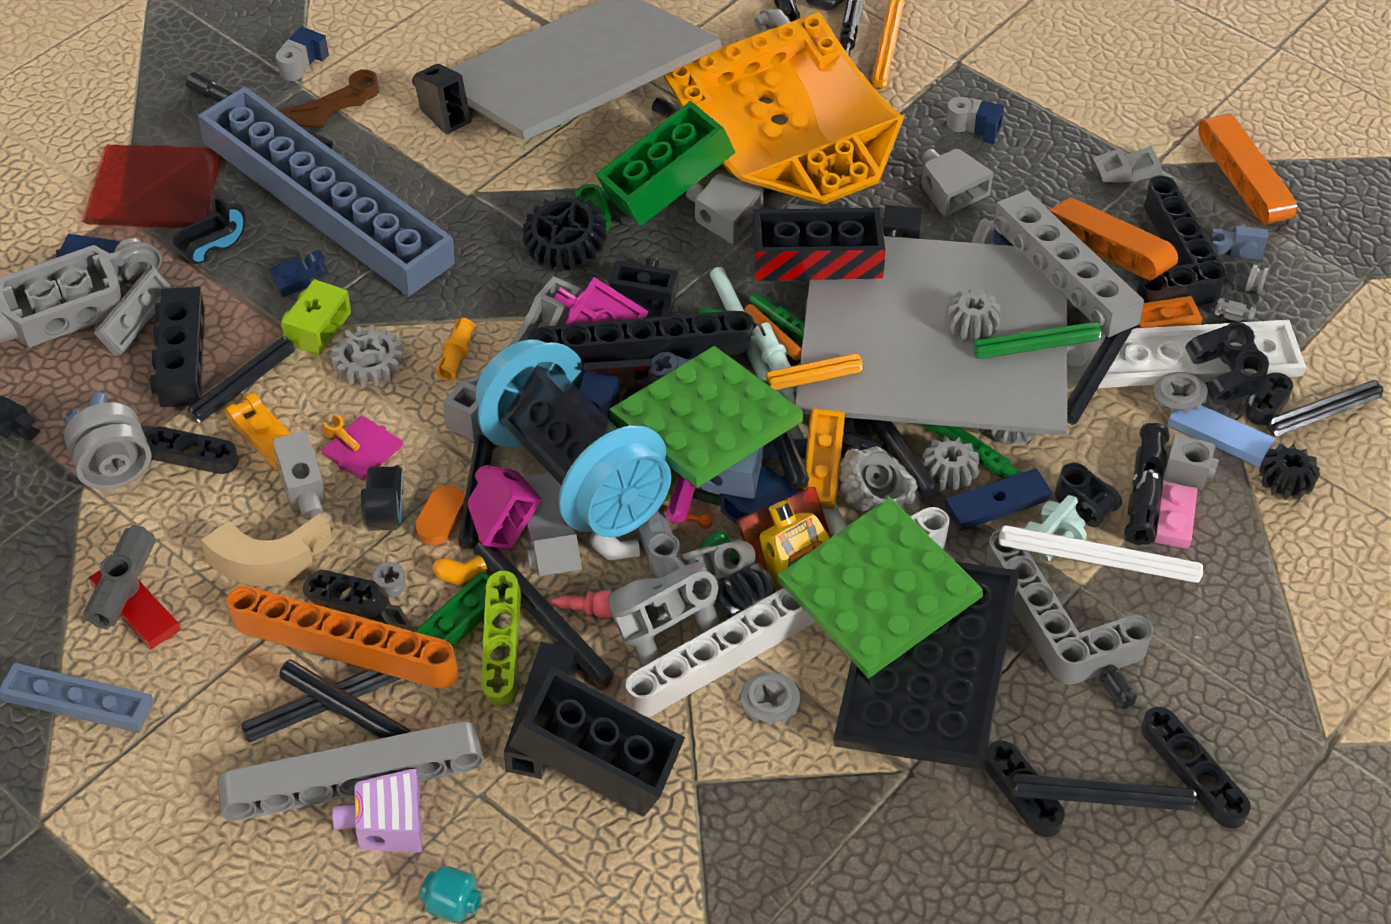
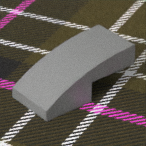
[1093,146,1163,183]

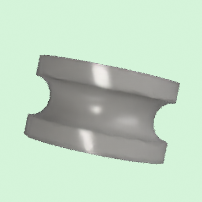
[1245,264,1269,295]
[373,562,406,598]

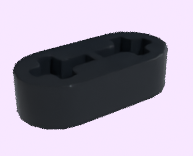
[1245,372,1293,425]

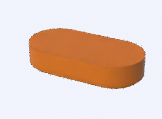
[415,485,465,545]

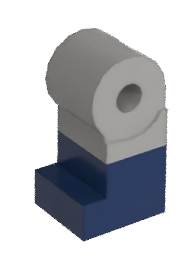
[276,26,329,81]
[946,97,1004,144]

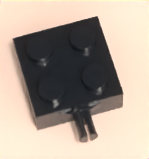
[609,257,678,318]

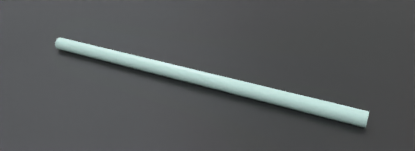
[710,267,847,537]

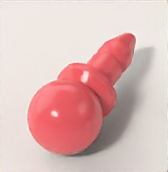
[550,590,613,619]

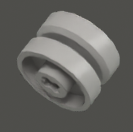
[64,402,152,490]

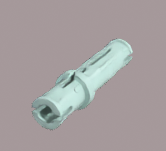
[752,323,798,405]

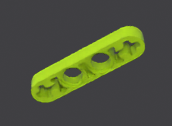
[481,571,521,706]

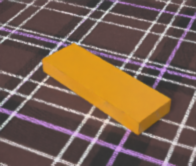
[800,407,845,510]

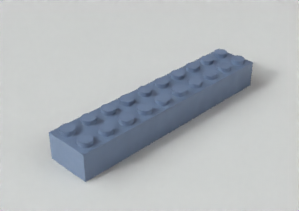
[198,86,455,297]

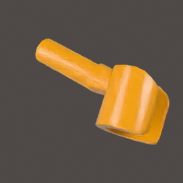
[321,415,360,451]

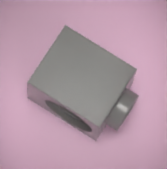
[1163,434,1219,490]

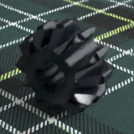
[1259,443,1320,500]
[716,564,777,619]

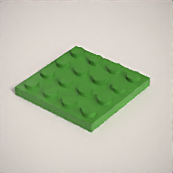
[609,346,803,488]
[778,497,983,679]

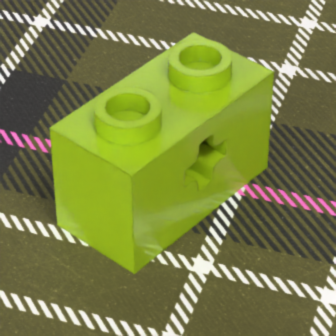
[281,279,351,356]

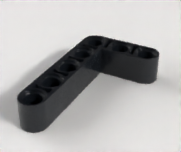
[1136,176,1227,305]

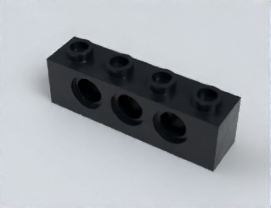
[150,286,206,407]

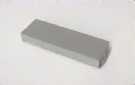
[93,267,172,356]

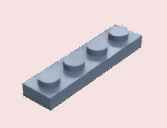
[0,663,154,733]

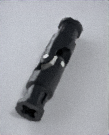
[1124,423,1170,545]

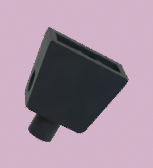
[412,64,471,135]

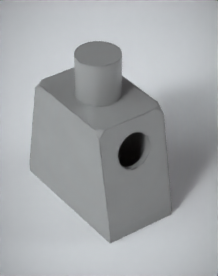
[921,149,994,217]
[686,174,764,244]
[272,430,325,520]

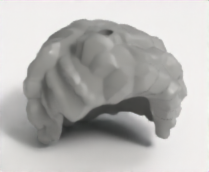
[839,446,917,511]

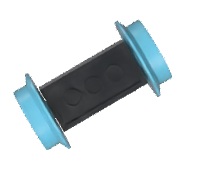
[475,340,671,537]

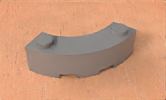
[523,472,582,576]

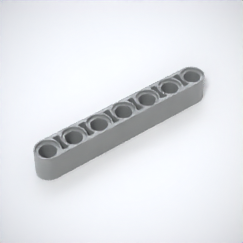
[217,721,484,821]

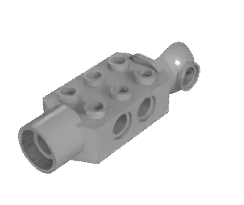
[0,238,162,348]

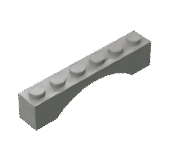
[443,276,581,441]

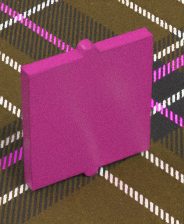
[321,415,403,481]

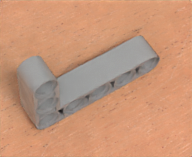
[985,530,1153,685]

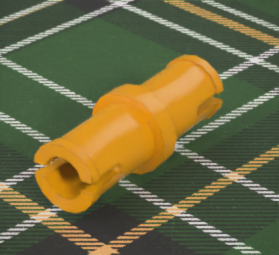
[435,318,475,381]

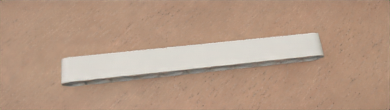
[626,507,949,717]

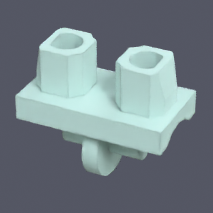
[1024,495,1087,562]

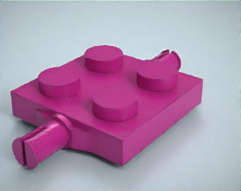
[553,277,649,325]

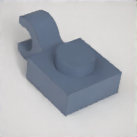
[1210,226,1268,260]

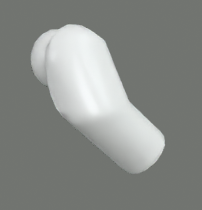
[590,532,640,560]

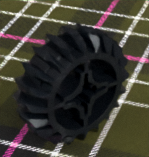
[523,193,607,272]

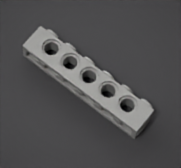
[994,190,1144,337]

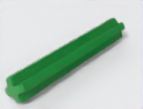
[973,321,1102,359]

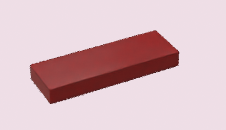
[89,570,181,650]

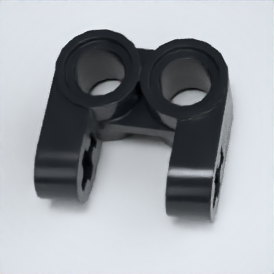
[1185,322,1269,404]

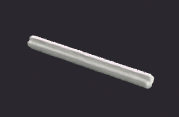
[999,525,1203,583]

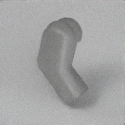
[754,9,791,29]

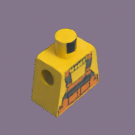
[759,500,830,590]

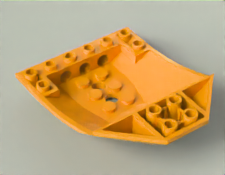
[663,12,905,204]

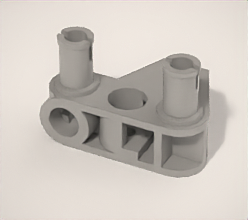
[608,562,720,667]

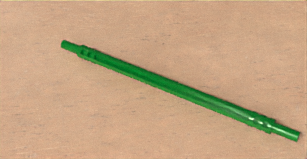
[749,293,1022,478]

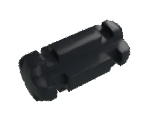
[1099,665,1137,709]

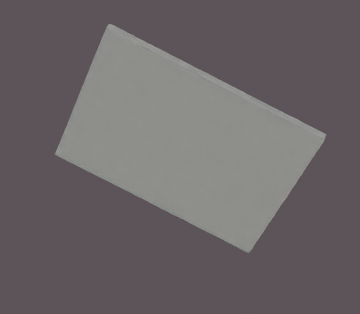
[450,0,722,141]

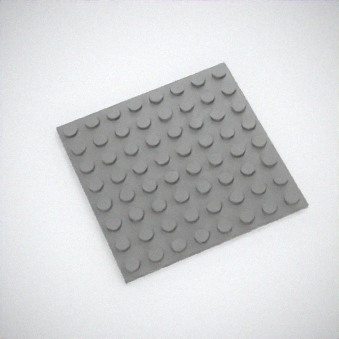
[796,236,1067,436]

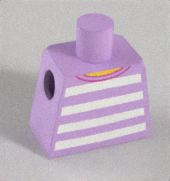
[332,769,422,852]

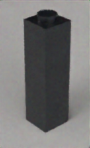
[504,642,577,779]

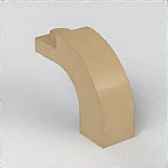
[201,513,333,586]

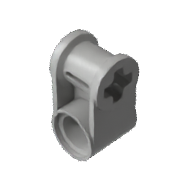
[682,540,756,588]

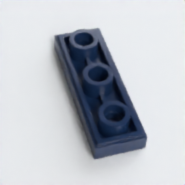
[944,468,1053,531]

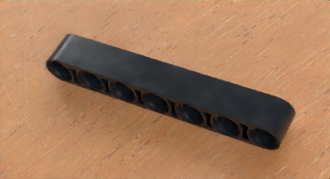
[528,311,753,365]

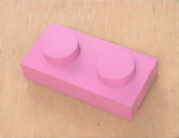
[1154,482,1198,549]

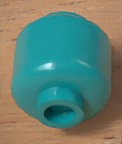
[420,865,482,923]

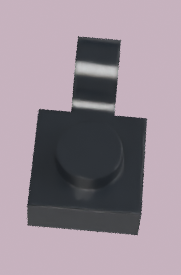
[0,395,40,441]

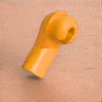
[432,555,487,586]

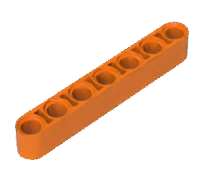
[226,586,459,689]

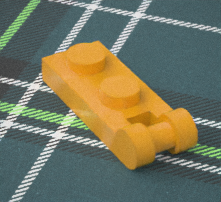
[223,392,291,472]

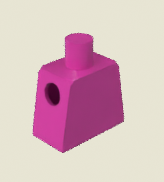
[468,465,542,550]

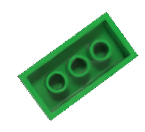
[595,101,736,227]

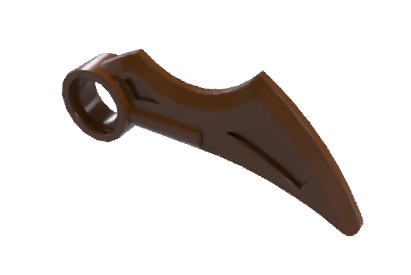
[278,69,380,128]

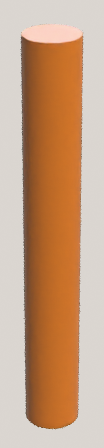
[744,304,802,361]

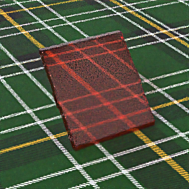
[82,144,222,228]

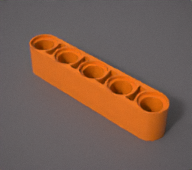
[1198,114,1297,225]
[1049,198,1178,280]

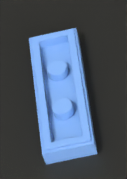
[1167,405,1275,467]

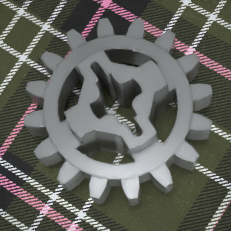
[331,325,404,388]

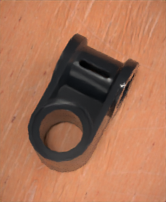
[1054,462,1122,528]

